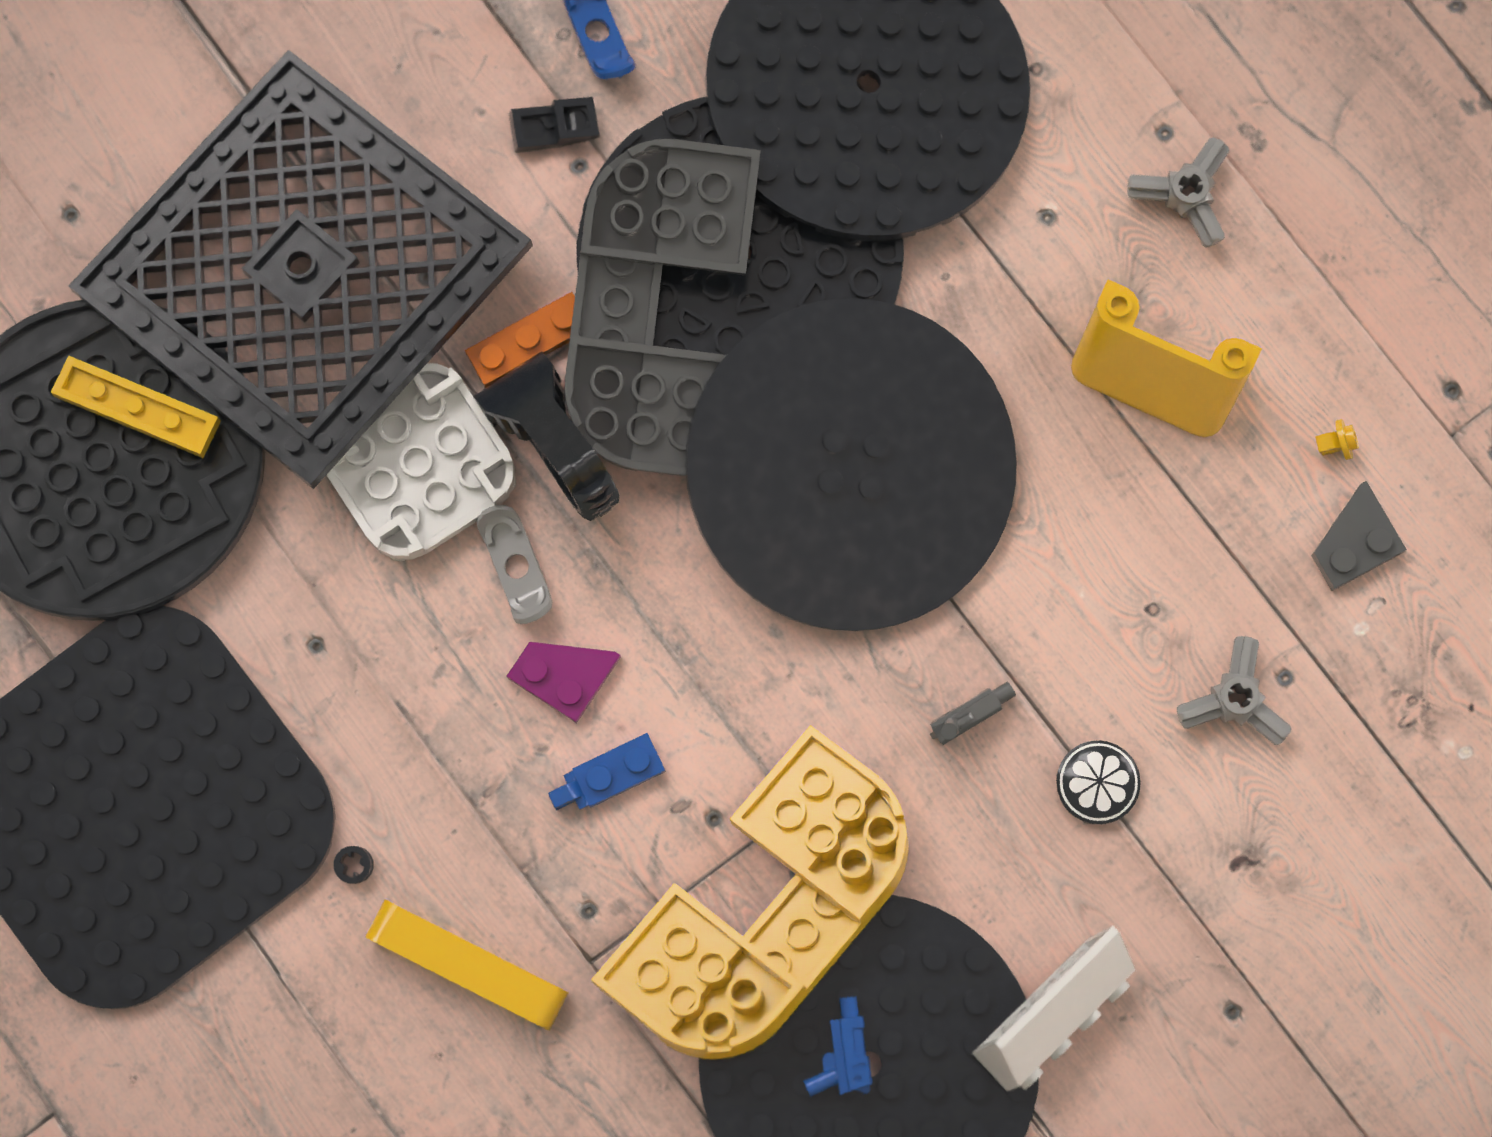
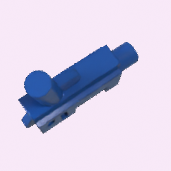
[803,997,873,1097]

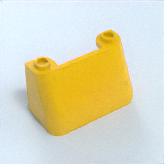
[1071,279,1262,437]

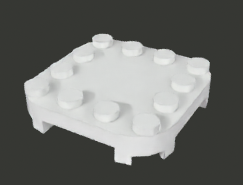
[327,363,516,561]

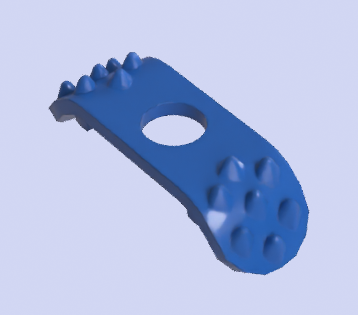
[563,0,636,80]

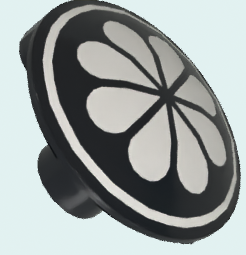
[1056,740,1140,824]

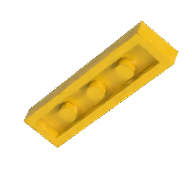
[51,356,221,458]

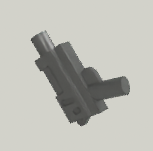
[930,681,1016,745]

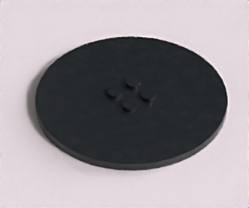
[685,298,1017,631]
[0,300,265,621]

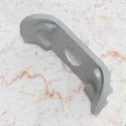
[477,505,552,624]

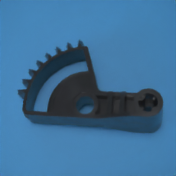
[473,351,619,521]

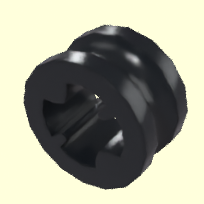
[333,846,374,884]

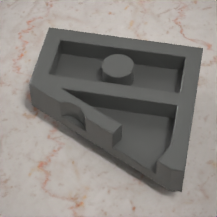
[1311,481,1407,591]

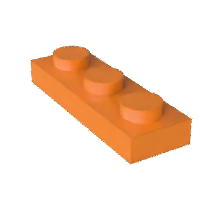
[465,291,575,388]

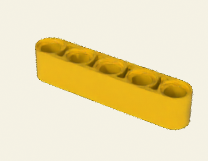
[365,899,569,1031]

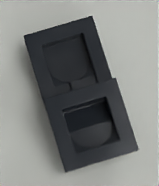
[509,97,599,153]

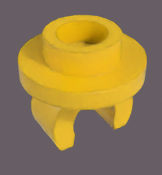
[1315,419,1359,460]

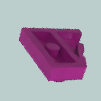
[506,642,621,724]

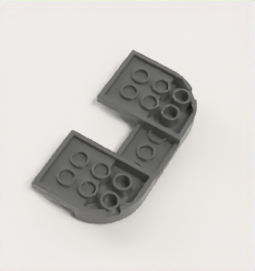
[564,139,761,476]

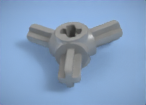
[1127,137,1229,247]
[1177,636,1292,746]

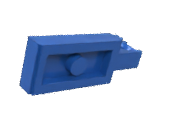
[548,733,666,810]

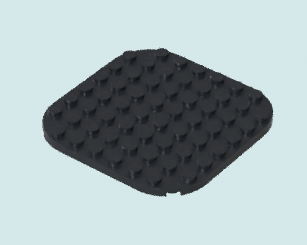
[0,606,336,1009]

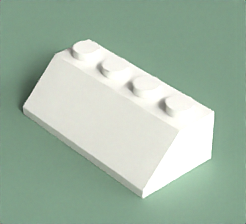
[972,926,1135,1091]

